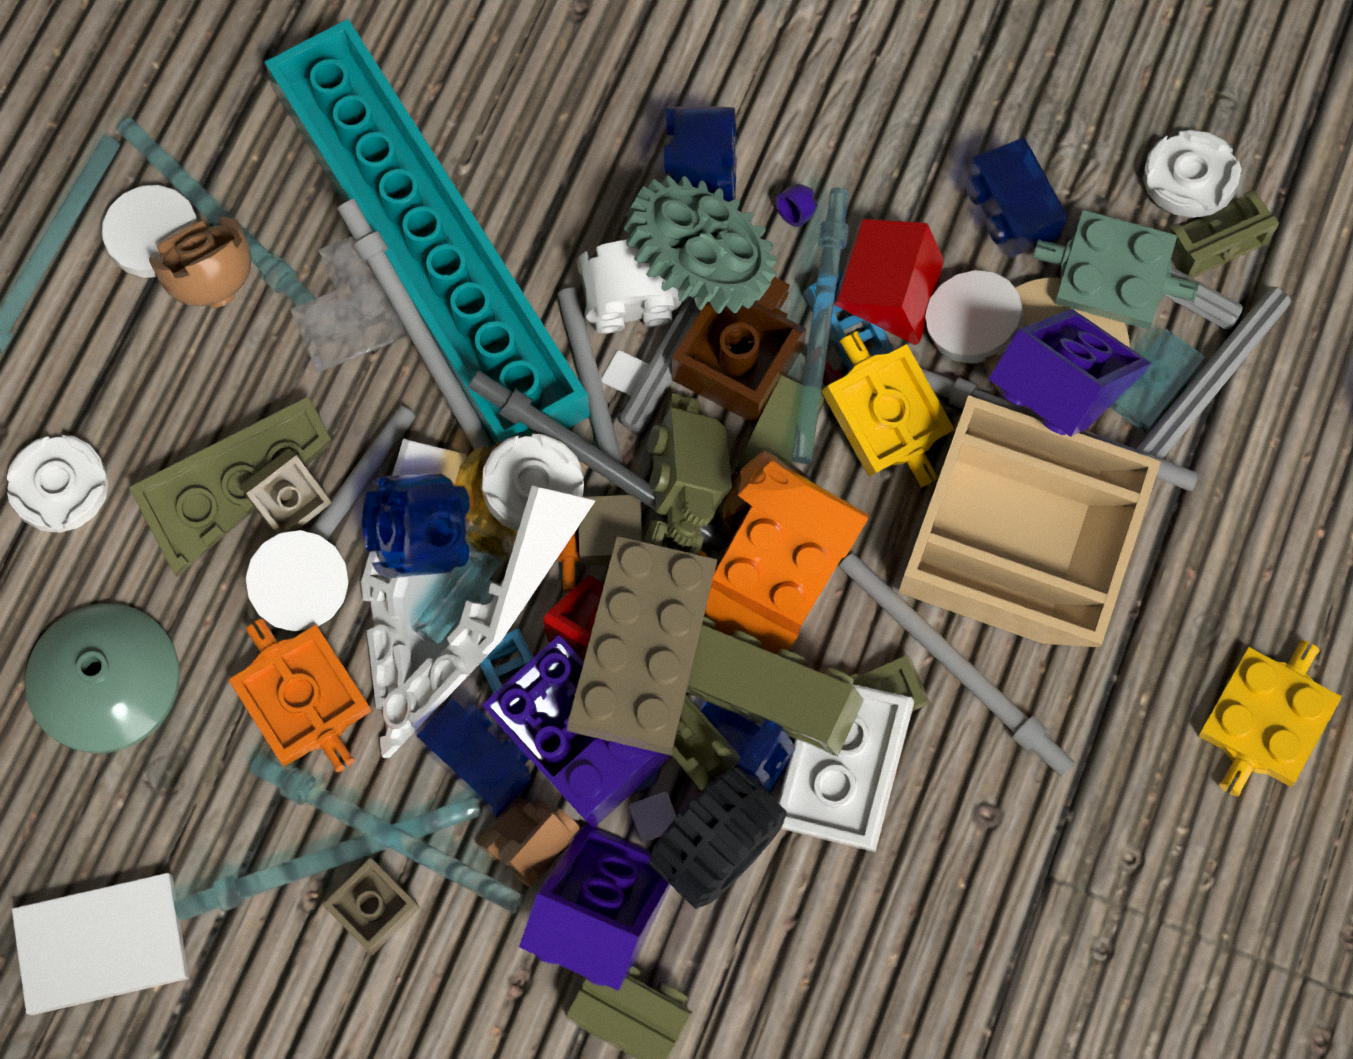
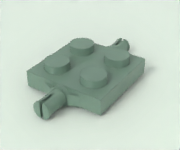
[1033,210,1200,330]

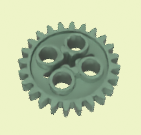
[624,176,777,313]

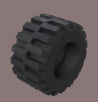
[648,767,787,909]

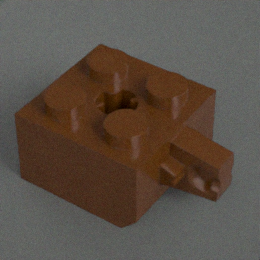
[672,277,806,425]

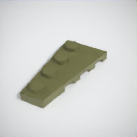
[129,397,332,577]

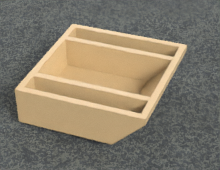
[898,395,1161,647]

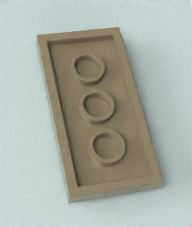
[567,536,717,755]

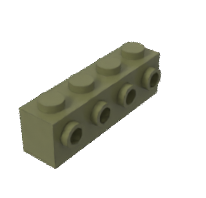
[686,617,864,757]

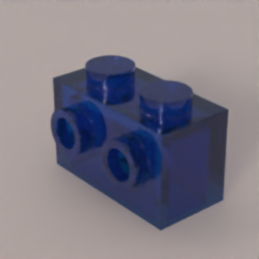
[965,137,1068,258]
[416,699,532,818]

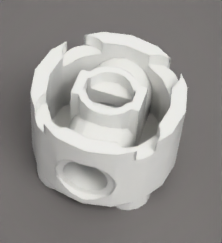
[576,239,682,334]

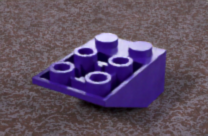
[482,635,671,828]

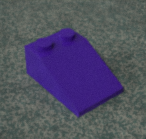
[989,309,1152,437]
[519,824,671,991]

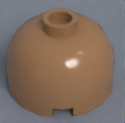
[149,217,252,308]

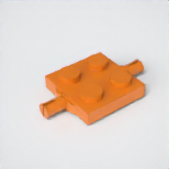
[228,619,372,772]

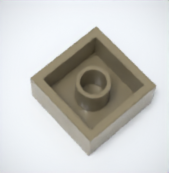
[239,449,332,535]
[579,495,642,566]
[322,857,420,955]

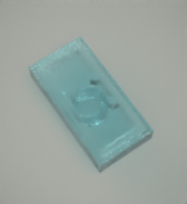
[1110,328,1205,433]
[412,551,501,644]

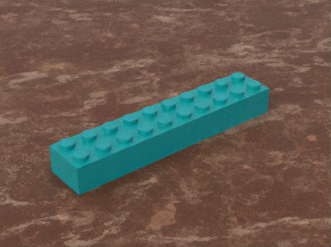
[265,19,590,448]

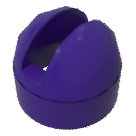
[776,184,818,227]

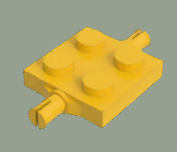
[821,331,955,488]
[1198,640,1342,796]

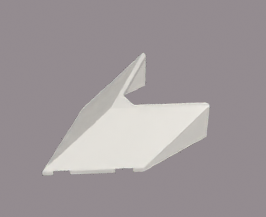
[361,439,595,758]

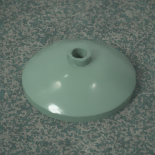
[25,604,180,754]

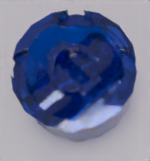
[664,107,737,203]
[362,473,470,579]

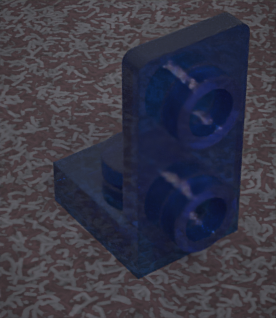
[701,702,796,792]

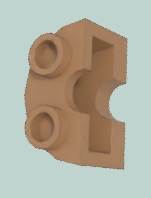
[476,796,580,888]

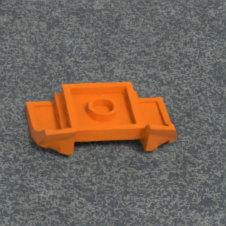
[699,450,869,655]

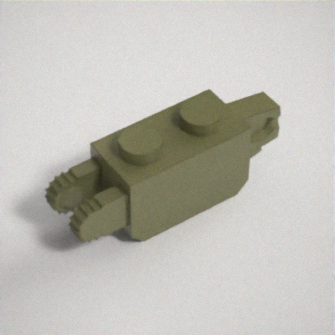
[647,393,732,547]

